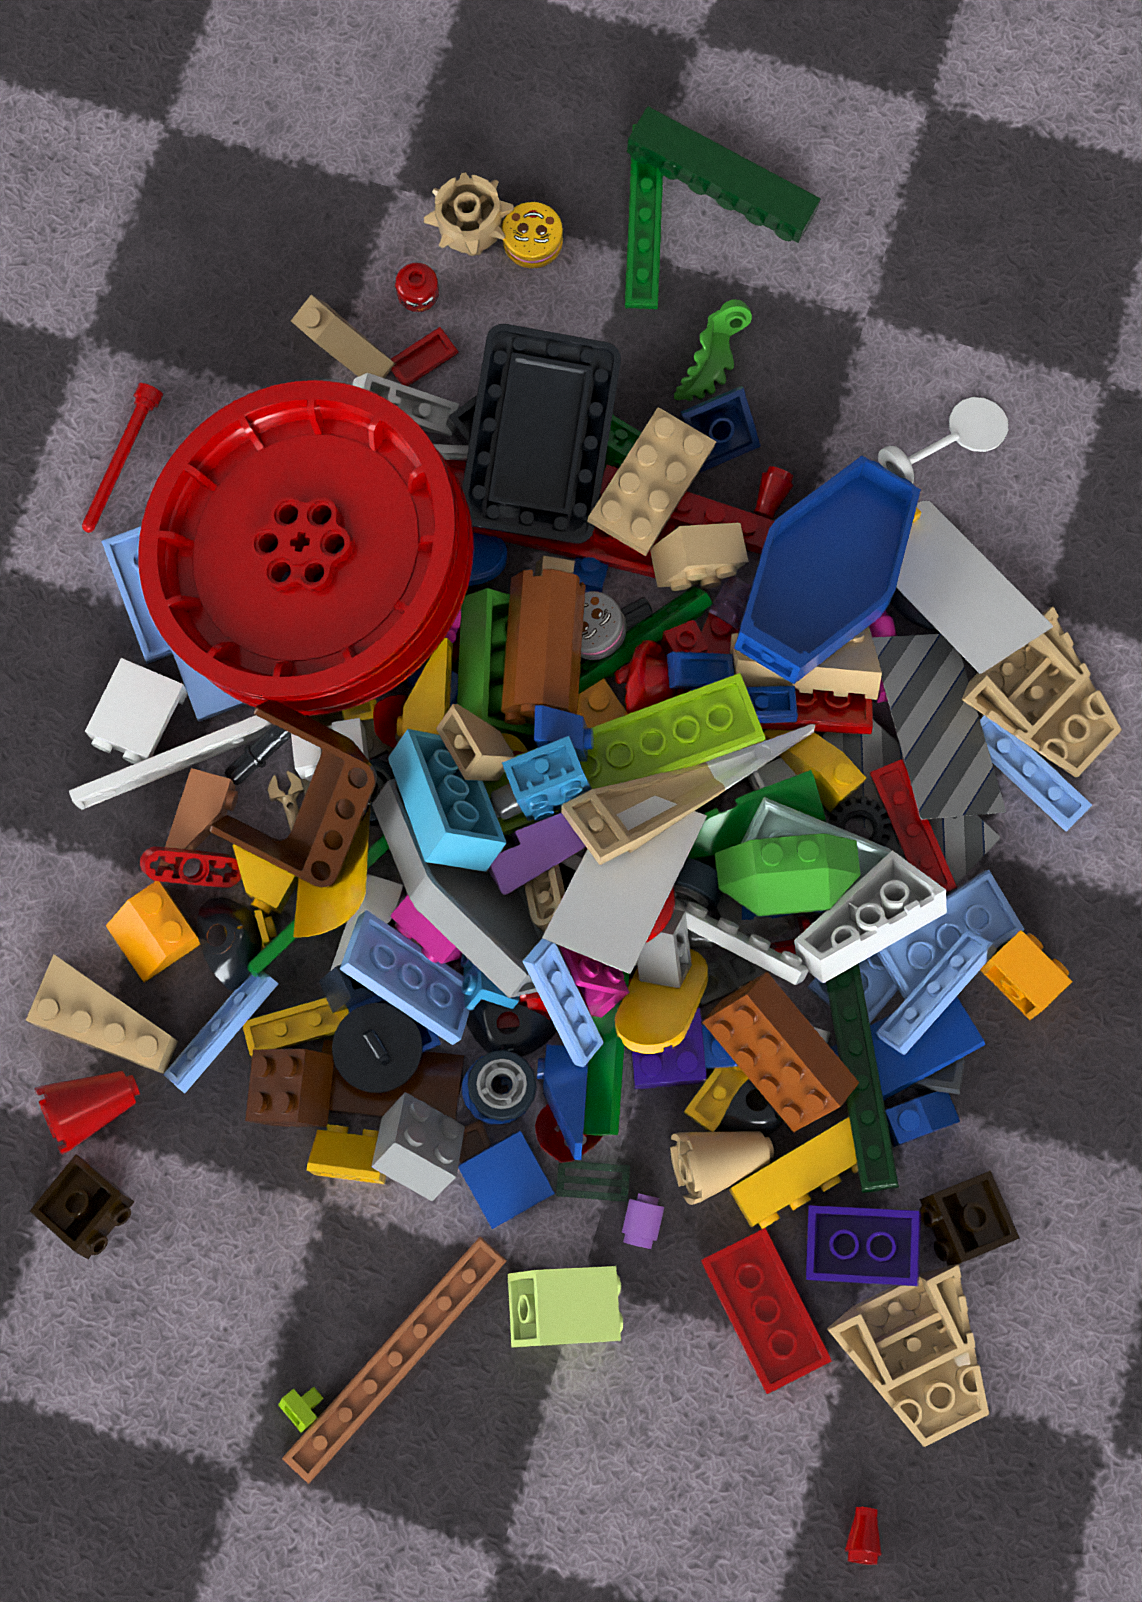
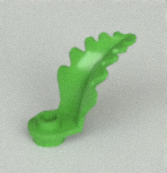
[674,300,752,401]

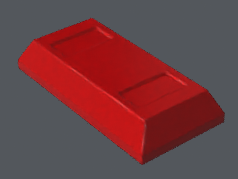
[391,327,459,386]

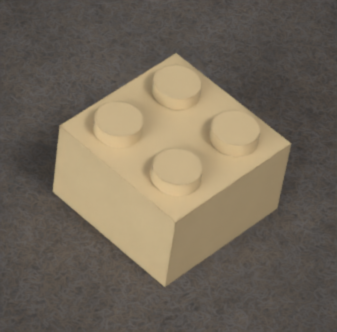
[650,523,749,591]

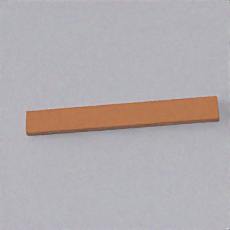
[282,1237,507,1484]

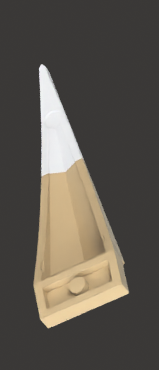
[561,724,815,865]

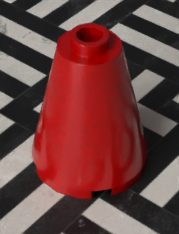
[34,1071,140,1155]

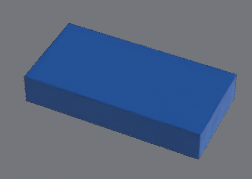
[667,652,734,689]

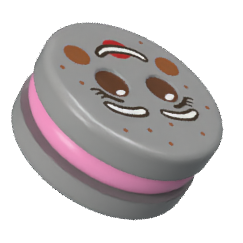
[581,591,627,660]

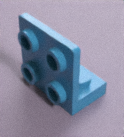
[502,736,592,821]

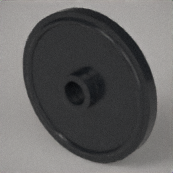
[332,1003,423,1093]

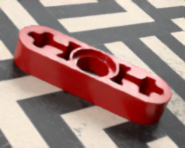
[140,846,241,888]

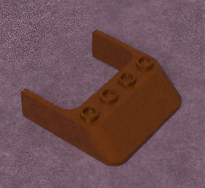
[209,700,377,888]

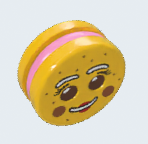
[502,202,563,268]

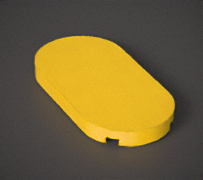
[615,949,708,1054]

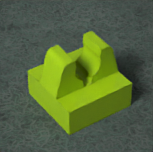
[278,1387,323,1433]

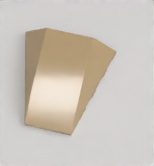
[962,606,1122,777]
[827,1264,989,1447]

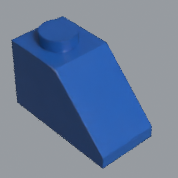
[534,705,594,762]
[885,1091,960,1148]

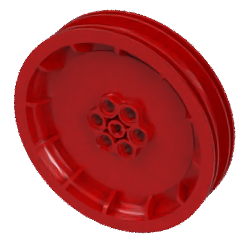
[138,380,474,716]

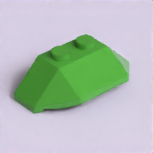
[715,833,861,916]

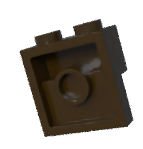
[29,1154,134,1259]
[919,1170,1020,1266]

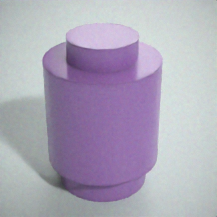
[622,1193,664,1249]

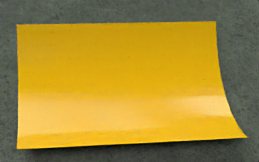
[293,801,371,937]

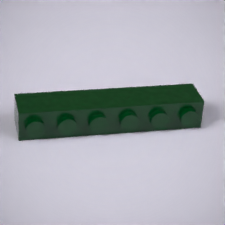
[627,106,821,243]

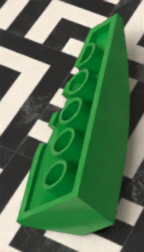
[687,770,826,866]

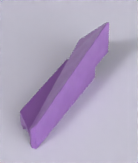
[488,813,586,895]

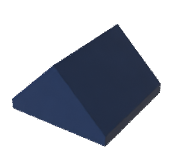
[679,386,761,473]

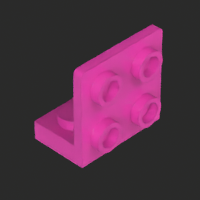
[559,945,630,1018]

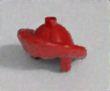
[614,640,677,714]

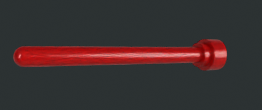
[82,383,163,533]

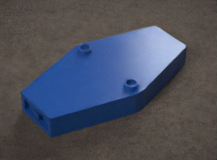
[734,455,921,684]

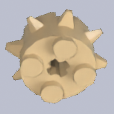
[424,172,514,256]

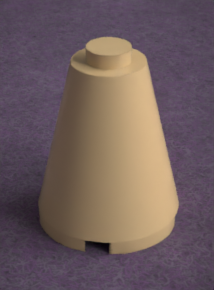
[670,1131,774,1205]

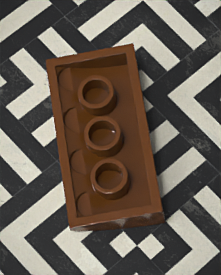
[322,1040,465,1121]

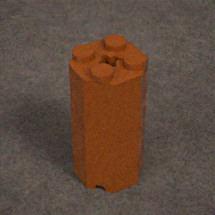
[501,569,586,725]

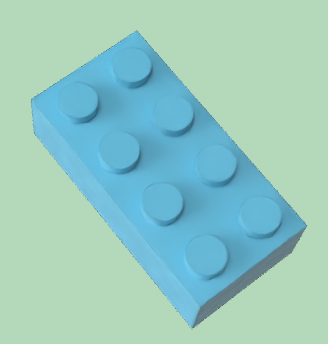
[388,729,507,872]

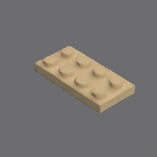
[587,407,716,556]

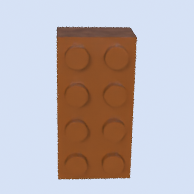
[702,972,859,1132]

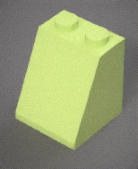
[508,1266,623,1348]

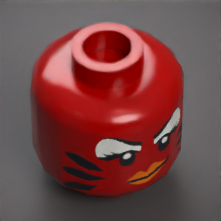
[395,263,439,312]

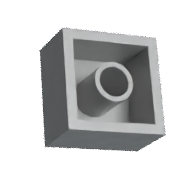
[371,1092,465,1201]

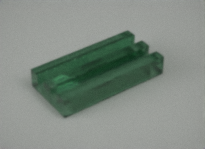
[556,1161,630,1202]

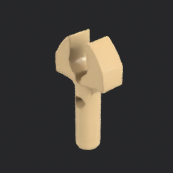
[268,771,304,831]

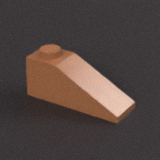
[159,768,238,870]

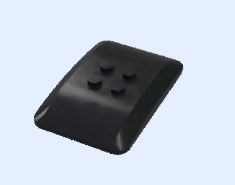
[462,324,621,544]

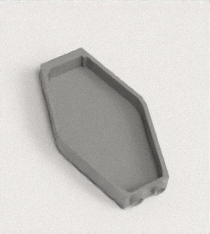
[372,779,570,998]

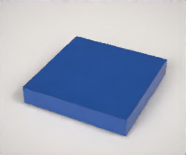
[458,1129,555,1229]

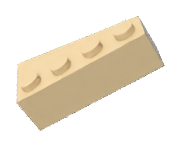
[730,626,882,700]
[26,954,178,1074]

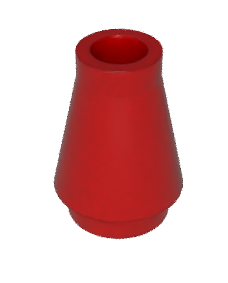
[754,466,794,519]
[845,1507,882,1565]

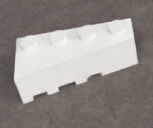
[794,850,947,983]

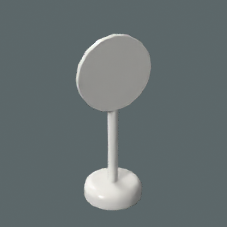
[878,397,1008,484]

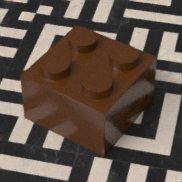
[245,1049,334,1127]

